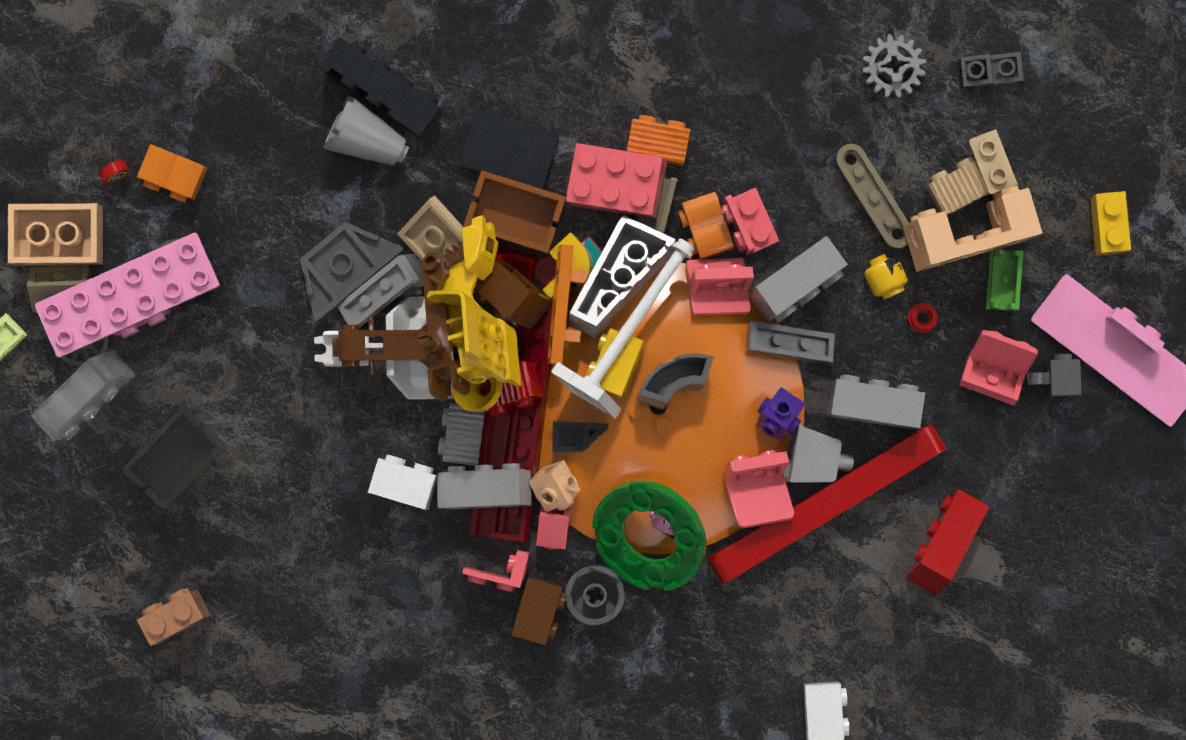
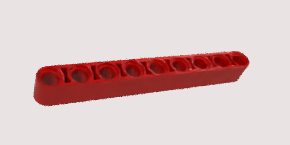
[707,423,947,584]

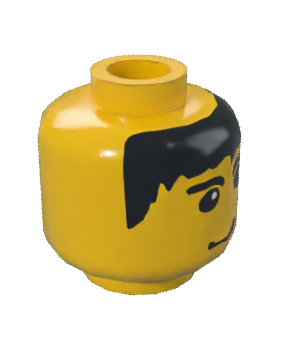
[864,254,908,300]

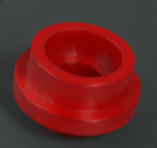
[908,303,938,333]

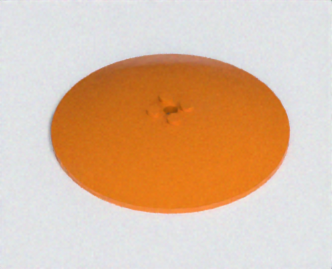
[537,261,805,554]

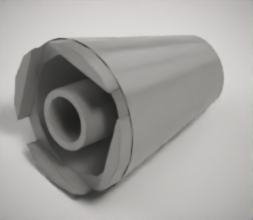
[324,95,409,166]

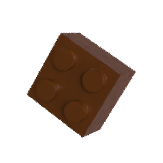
[473,258,553,329]
[511,576,567,645]

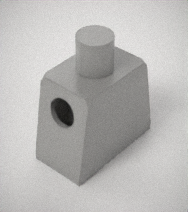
[783,426,854,483]

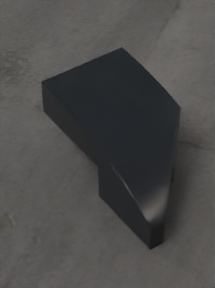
[552,421,609,452]

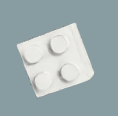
[368,454,437,510]

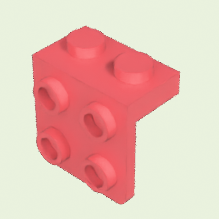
[959,330,1038,406]
[723,450,794,528]

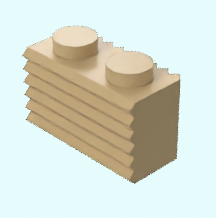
[926,156,989,215]

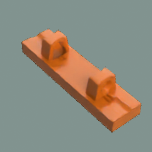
[547,244,587,365]

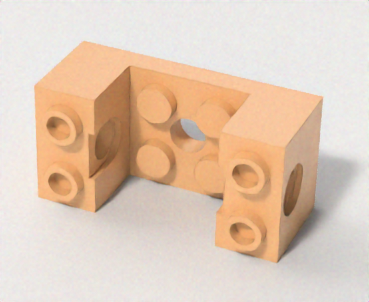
[903,185,1042,272]

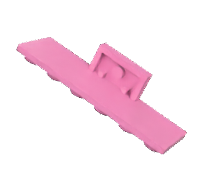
[35,233,220,357]
[1031,274,1186,426]

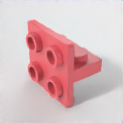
[686,258,754,316]

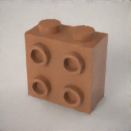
[137,588,211,646]

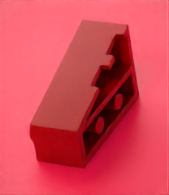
[905,489,989,595]

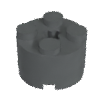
[565,565,625,625]

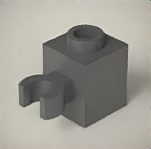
[1027,354,1082,397]

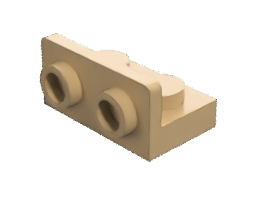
[969,129,1017,194]

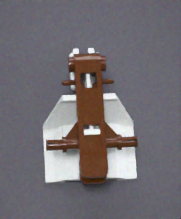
[314,296,454,399]

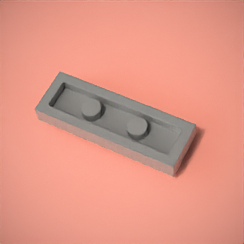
[337,255,419,328]

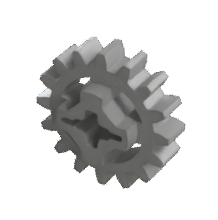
[862,34,926,99]

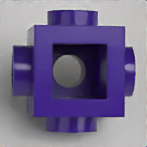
[756,387,805,441]

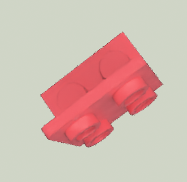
[722,188,779,256]
[462,550,531,592]

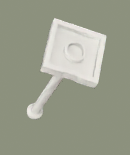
[551,238,694,419]

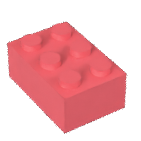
[566,143,668,220]

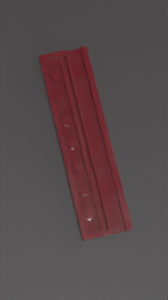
[469,306,552,542]

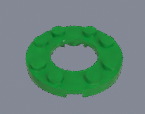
[592,480,707,591]

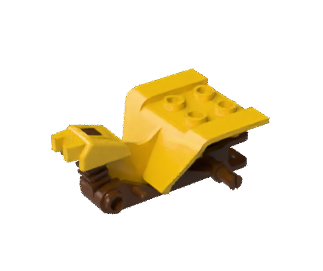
[417,215,521,402]

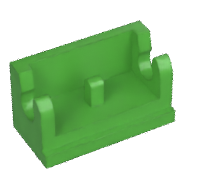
[985,249,1023,312]

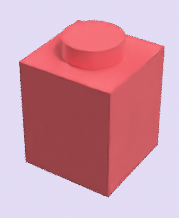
[536,505,571,550]

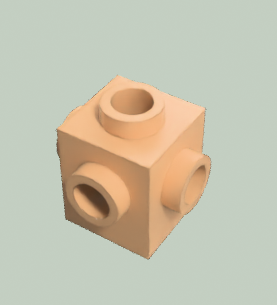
[529,460,581,512]

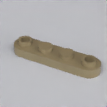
[836,144,909,249]

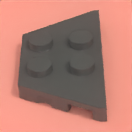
[300,222,404,322]

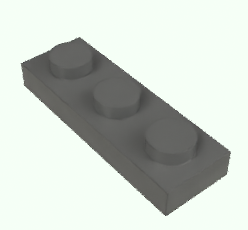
[746,321,835,365]

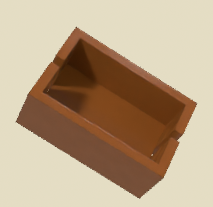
[463,170,566,256]

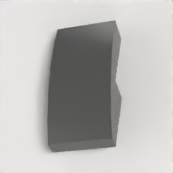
[961,52,1024,87]

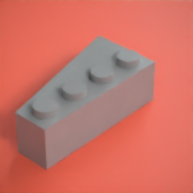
[569,215,676,338]

